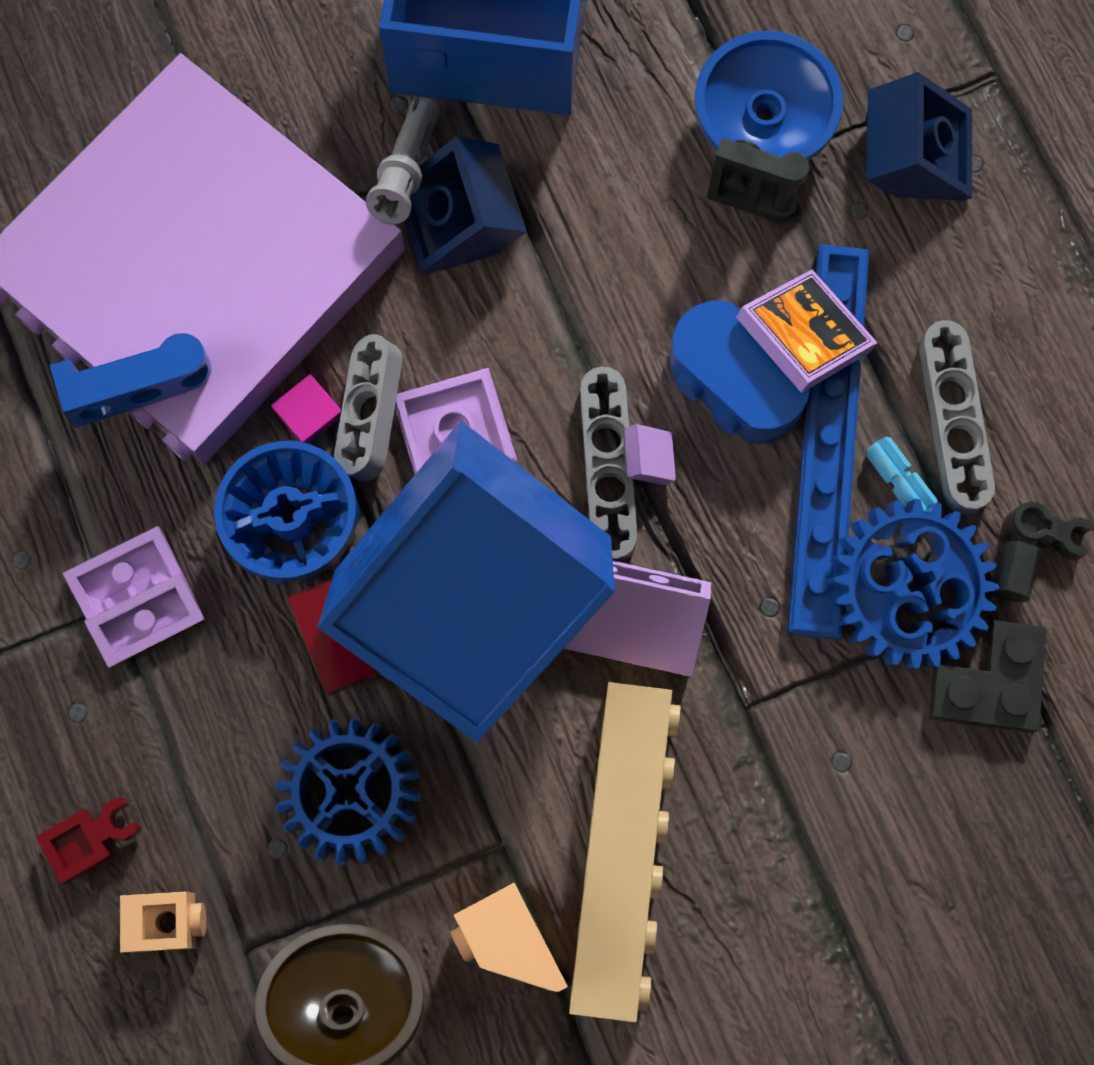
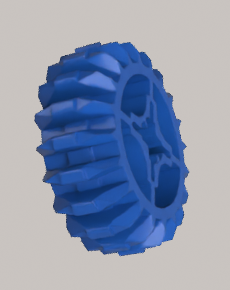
[275,718,421,866]

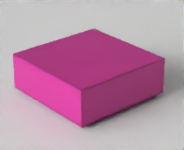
[271,374,342,444]

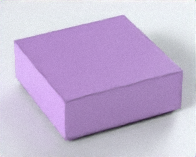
[624,424,676,485]

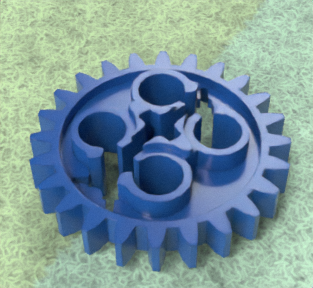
[827,499,999,669]

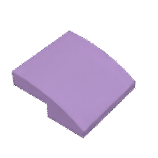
[63,526,204,668]

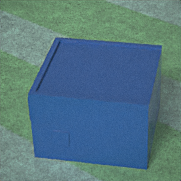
[379,0,587,115]
[317,421,615,743]

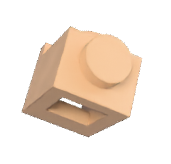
[120,892,206,953]

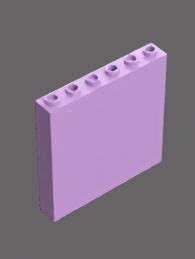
[0,53,405,466]

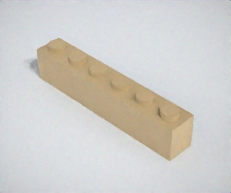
[569,682,680,1022]

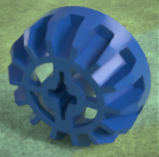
[214,441,360,585]

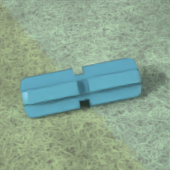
[866,437,937,513]

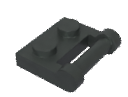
[706,138,809,223]

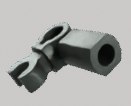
[993,501,1093,602]

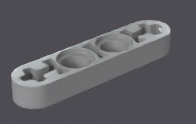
[919,320,995,515]
[580,366,637,563]

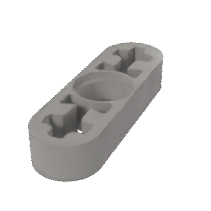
[334,334,402,482]

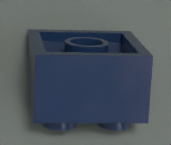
[864,72,972,201]
[404,136,527,274]

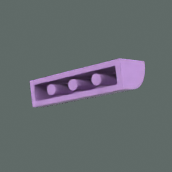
[563,561,711,677]

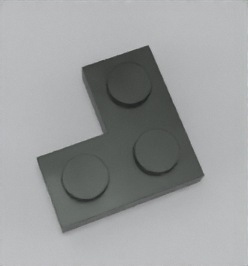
[929,620,1047,733]

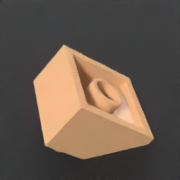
[450,883,568,992]

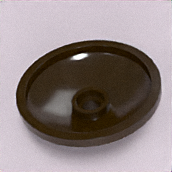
[255,924,424,1065]

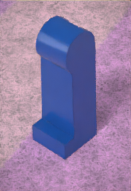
[49,333,211,428]

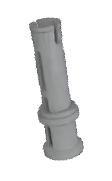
[366,97,440,224]

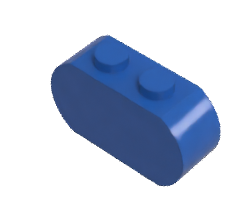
[669,301,810,444]

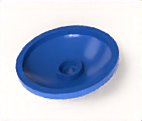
[694,31,843,160]

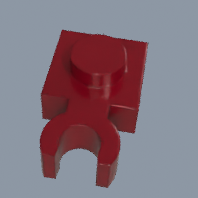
[36,798,143,885]

